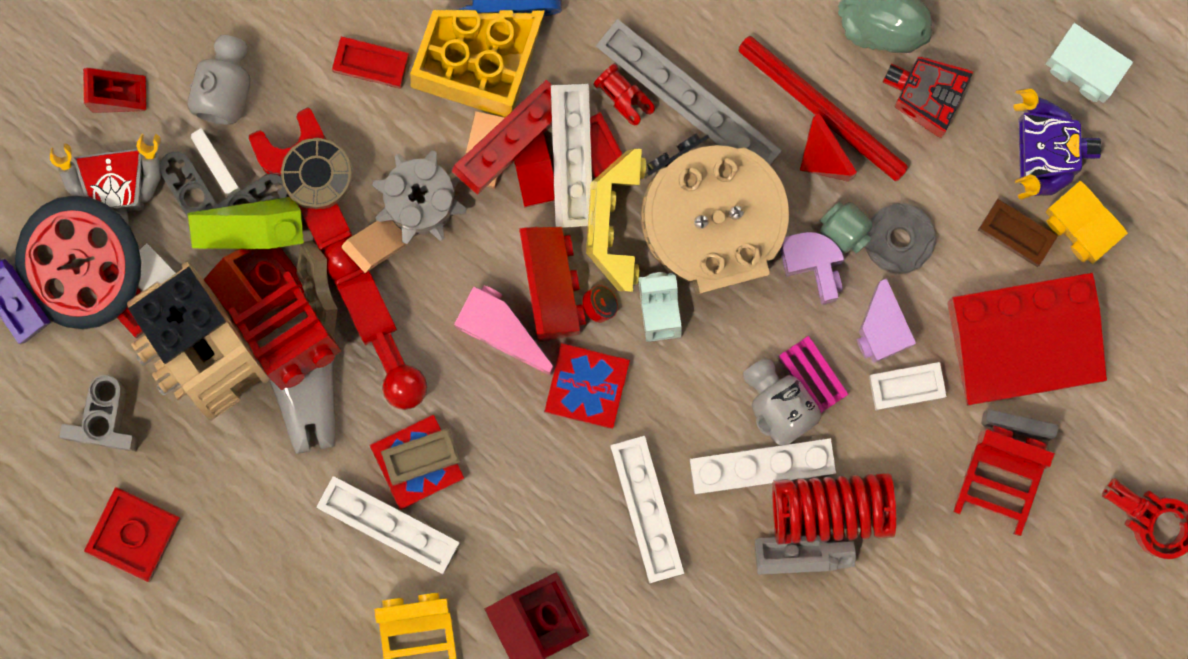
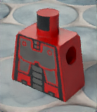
[883,57,973,138]

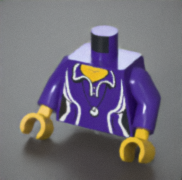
[1013,89,1101,200]

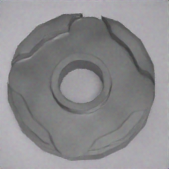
[865,203,936,274]

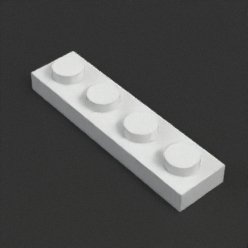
[551,84,592,227]
[610,436,684,584]
[689,438,836,495]
[316,476,460,574]

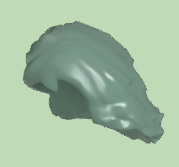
[838,0,932,53]

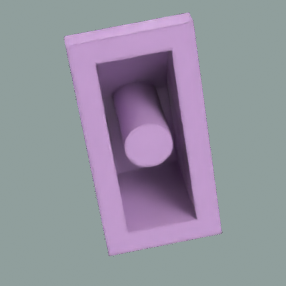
[857,278,916,364]

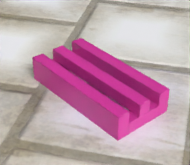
[778,336,848,413]

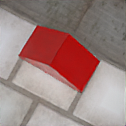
[83,68,146,113]
[514,133,555,208]

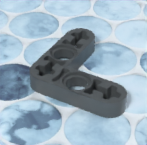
[160,151,289,218]

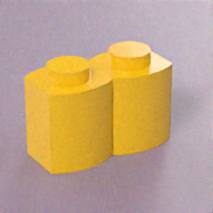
[1046,181,1128,264]

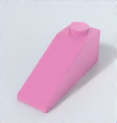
[454,285,553,375]

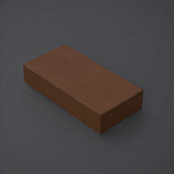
[978,199,1058,267]

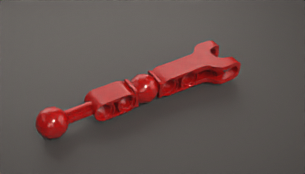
[248,107,427,410]

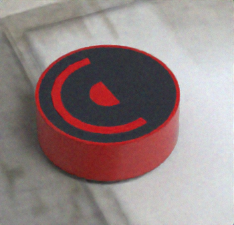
[582,285,618,323]

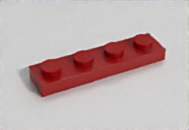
[451,80,552,195]

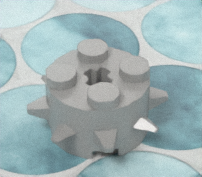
[372,150,467,244]

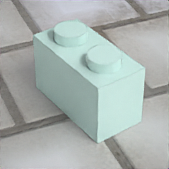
[1045,23,1133,103]

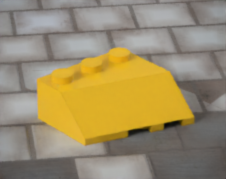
[410,10,545,117]

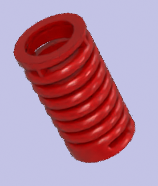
[772,473,896,545]

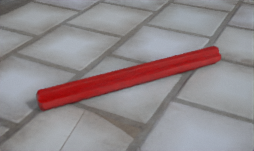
[738,36,908,181]

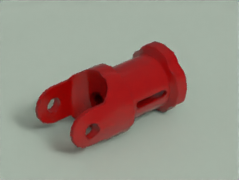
[593,64,655,126]

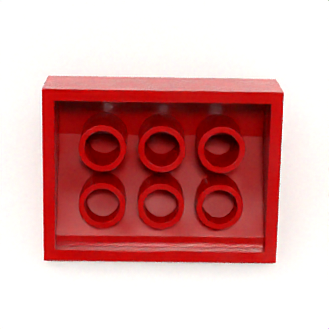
[947,273,1107,406]

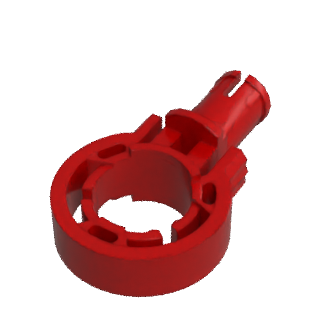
[1102,478,1188,559]

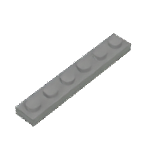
[596,19,782,166]

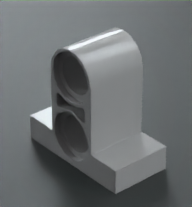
[59,375,138,452]

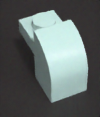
[638,272,682,342]

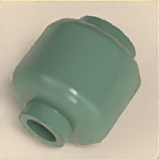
[820,202,872,254]

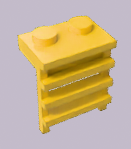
[374,592,457,659]

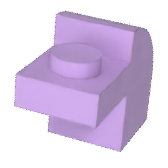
[780,232,844,305]

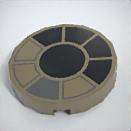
[281,138,353,209]

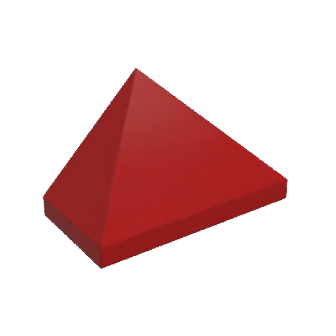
[800,113,857,182]

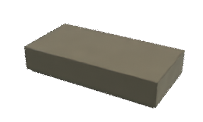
[381,428,461,486]

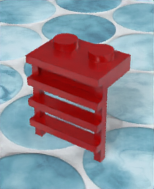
[228,271,341,391]
[953,426,1055,536]

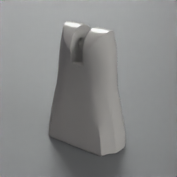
[269,360,335,454]

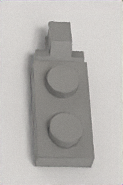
[755,535,856,575]

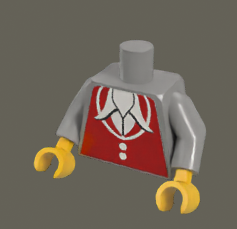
[50,133,161,225]

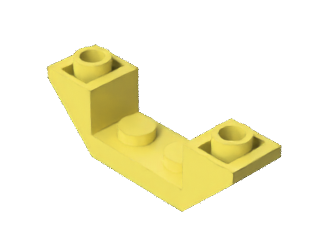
[586,149,646,292]

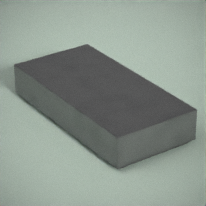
[981,409,1059,441]

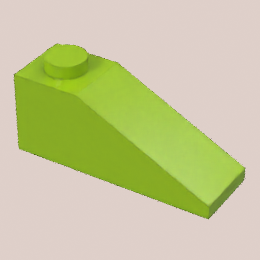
[187,197,304,249]

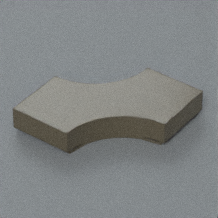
[297,241,338,338]

